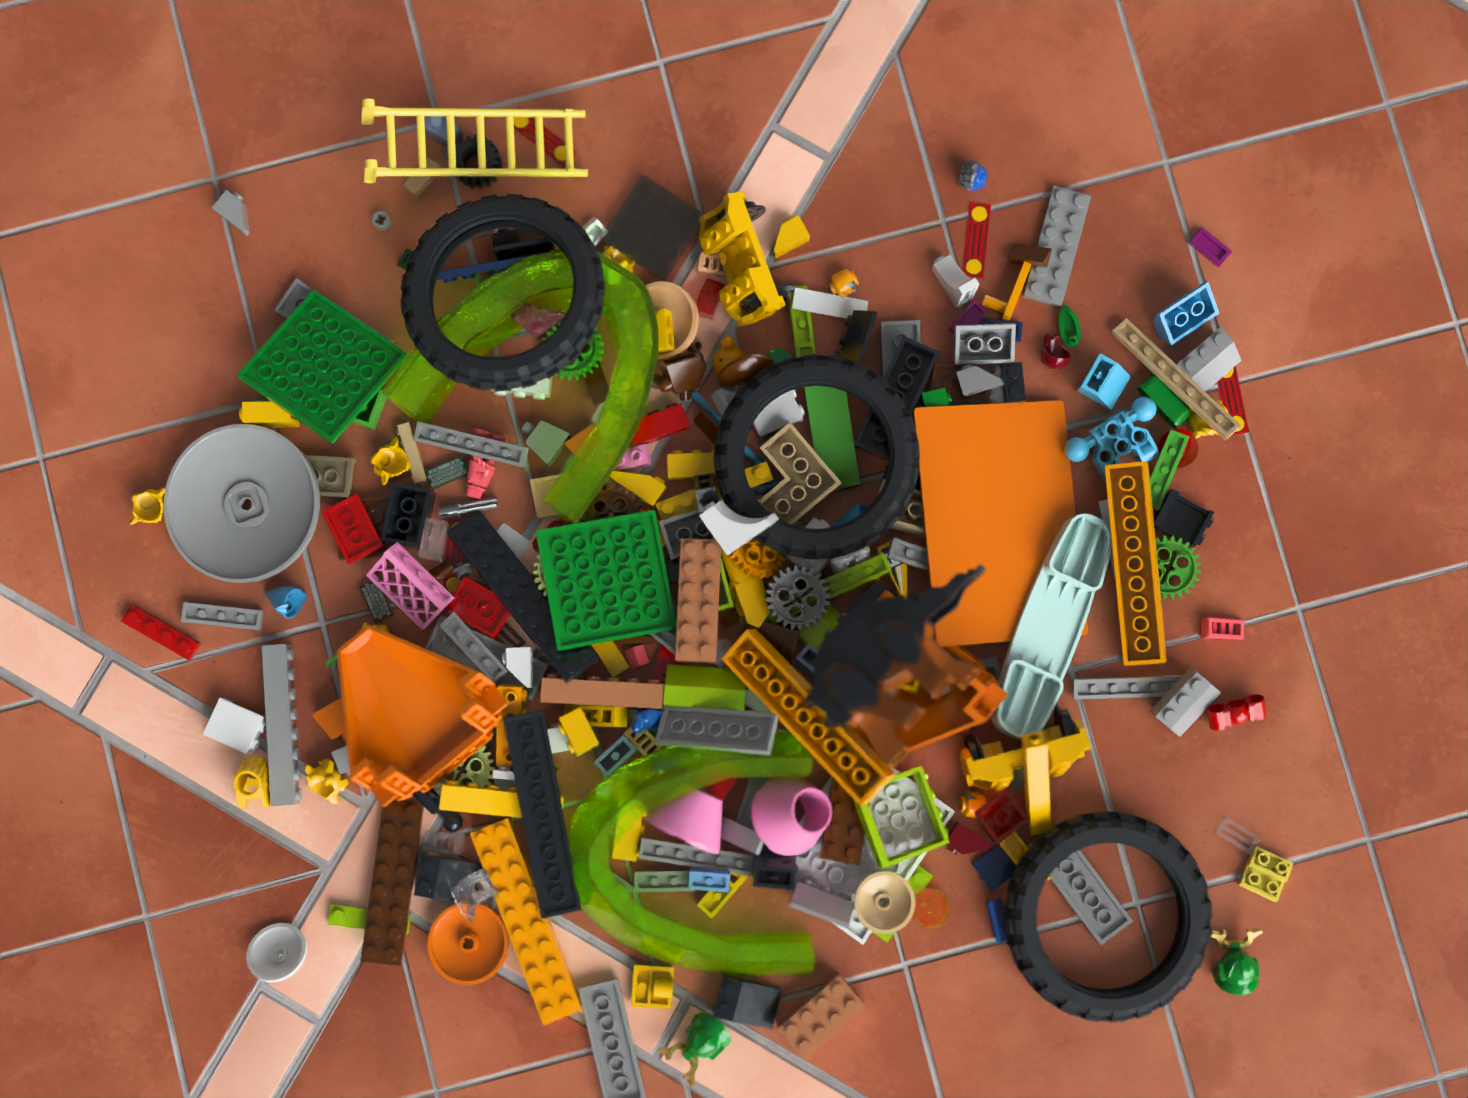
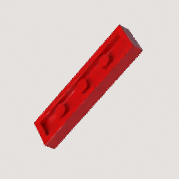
[121,604,201,661]

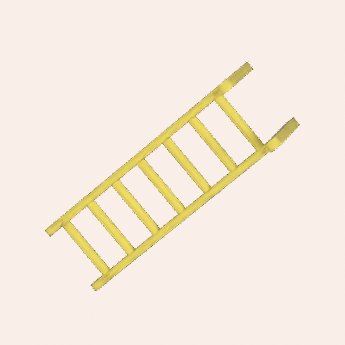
[361,99,588,183]

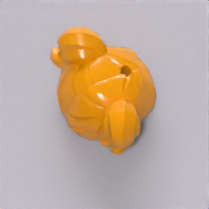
[712,336,745,374]

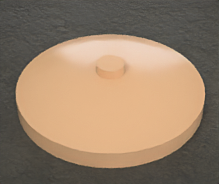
[623,281,699,360]

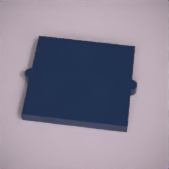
[972,844,1016,891]

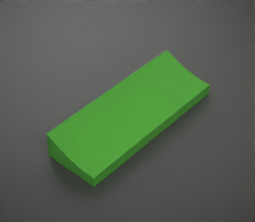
[804,386,860,488]

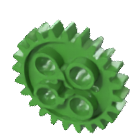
[542,321,604,381]
[1155,536,1202,600]

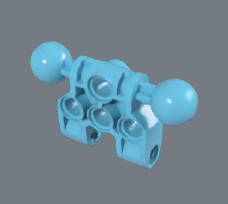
[1064,397,1160,483]

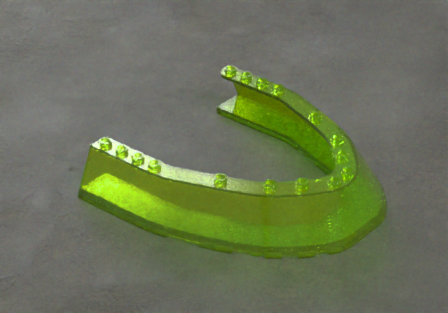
[382,249,659,523]
[568,731,815,975]

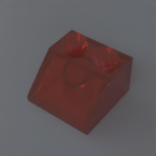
[974,788,1030,845]

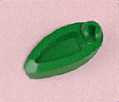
[1057,305,1081,348]

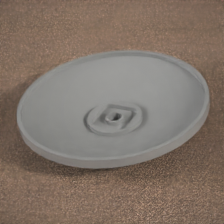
[164,424,320,583]

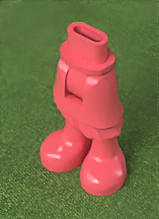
[466,428,509,499]

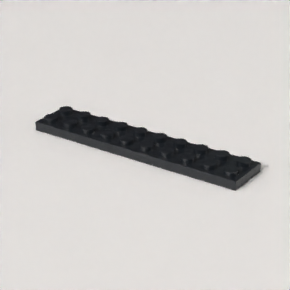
[446,510,599,684]
[503,709,582,919]

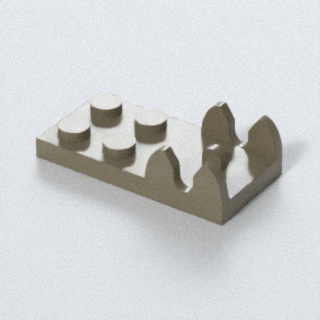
[305,455,357,499]

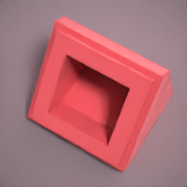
[624,644,650,670]

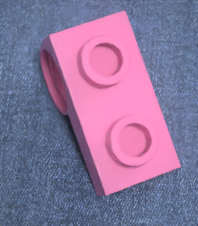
[609,444,652,472]

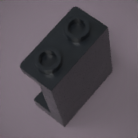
[1153,489,1214,548]

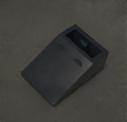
[751,843,796,890]

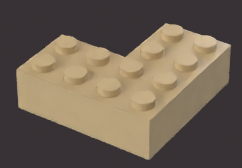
[759,422,843,525]

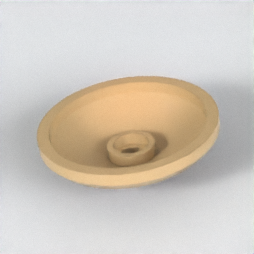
[854,871,915,934]

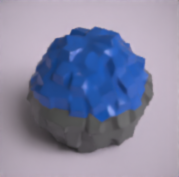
[958,160,988,191]

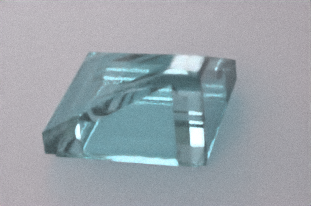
[1010,768,1025,792]

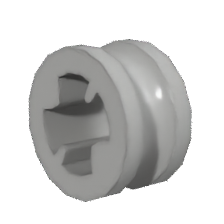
[372,211,391,231]

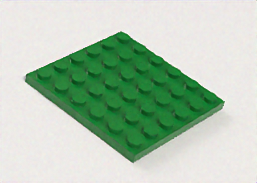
[237,289,408,444]
[535,510,677,651]

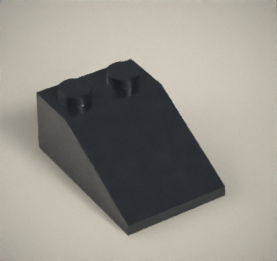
[414,853,483,902]
[713,973,782,1029]

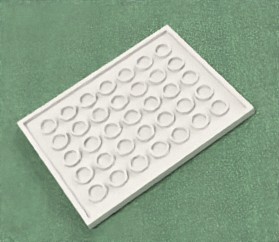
[786,766,955,945]

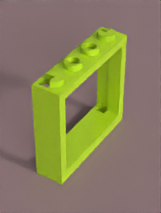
[852,766,949,869]

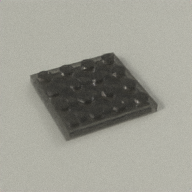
[600,174,704,281]

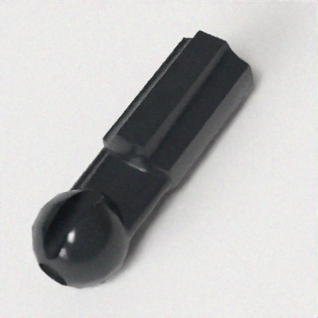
[413,789,463,832]

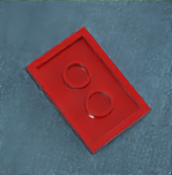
[321,493,385,565]
[444,576,510,640]

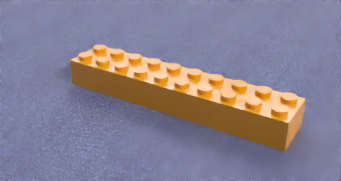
[1105,461,1167,666]
[721,629,896,806]
[470,817,583,1025]

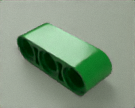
[1137,374,1191,429]

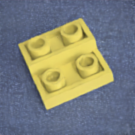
[1238,846,1293,902]

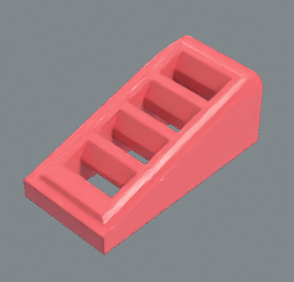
[1200,617,1244,640]

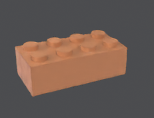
[777,972,866,1061]

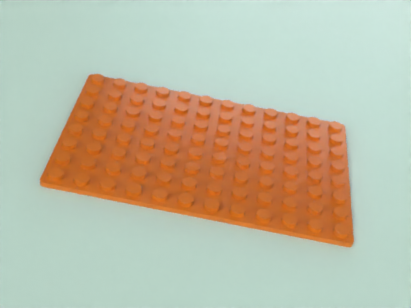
[913,401,1088,647]

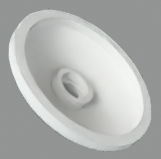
[246,923,307,982]

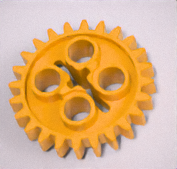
[728,538,786,579]

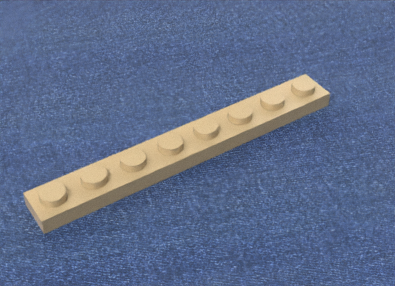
[1112,318,1241,441]

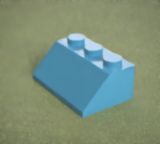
[1153,281,1219,345]

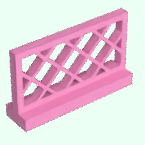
[366,542,454,630]

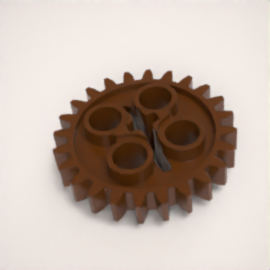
[578,484,642,522]

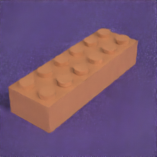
[675,539,721,663]
[540,674,665,709]

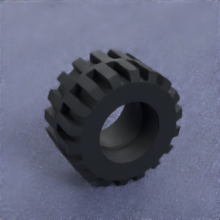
[455,135,502,189]

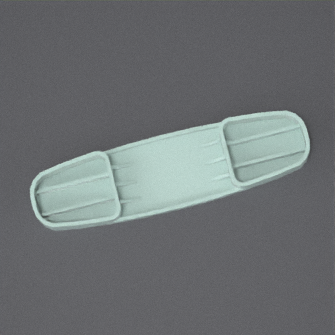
[991,513,1112,739]

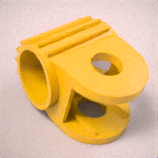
[233,755,271,809]

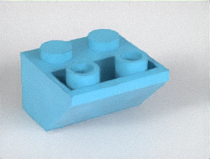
[1077,353,1131,411]

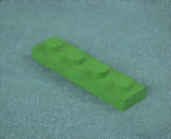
[1150,429,1189,511]

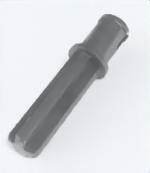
[438,497,498,519]

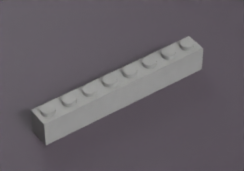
[262,644,302,807]

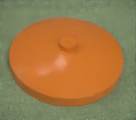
[427,902,510,985]

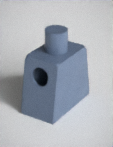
[425,116,463,148]

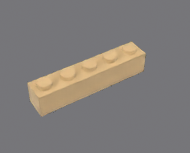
[396,422,428,485]

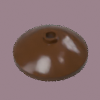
[718,354,775,393]

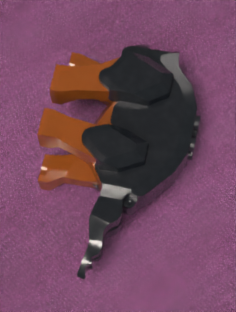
[805,564,986,767]

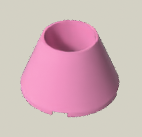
[752,773,832,856]
[645,782,722,854]

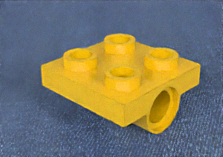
[631,964,675,1009]

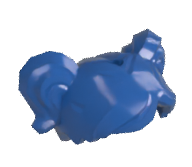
[630,708,663,734]

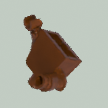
[649,341,706,401]

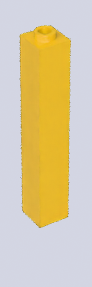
[1021,731,1051,836]

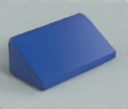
[986,898,1006,943]

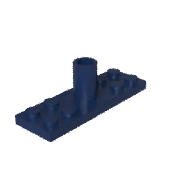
[437,251,557,302]

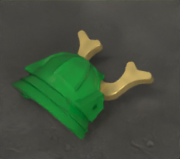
[1211,927,1262,995]
[658,1013,731,1087]

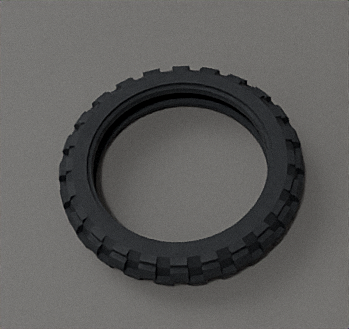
[400,194,605,391]
[714,354,920,560]
[1003,811,1212,1023]

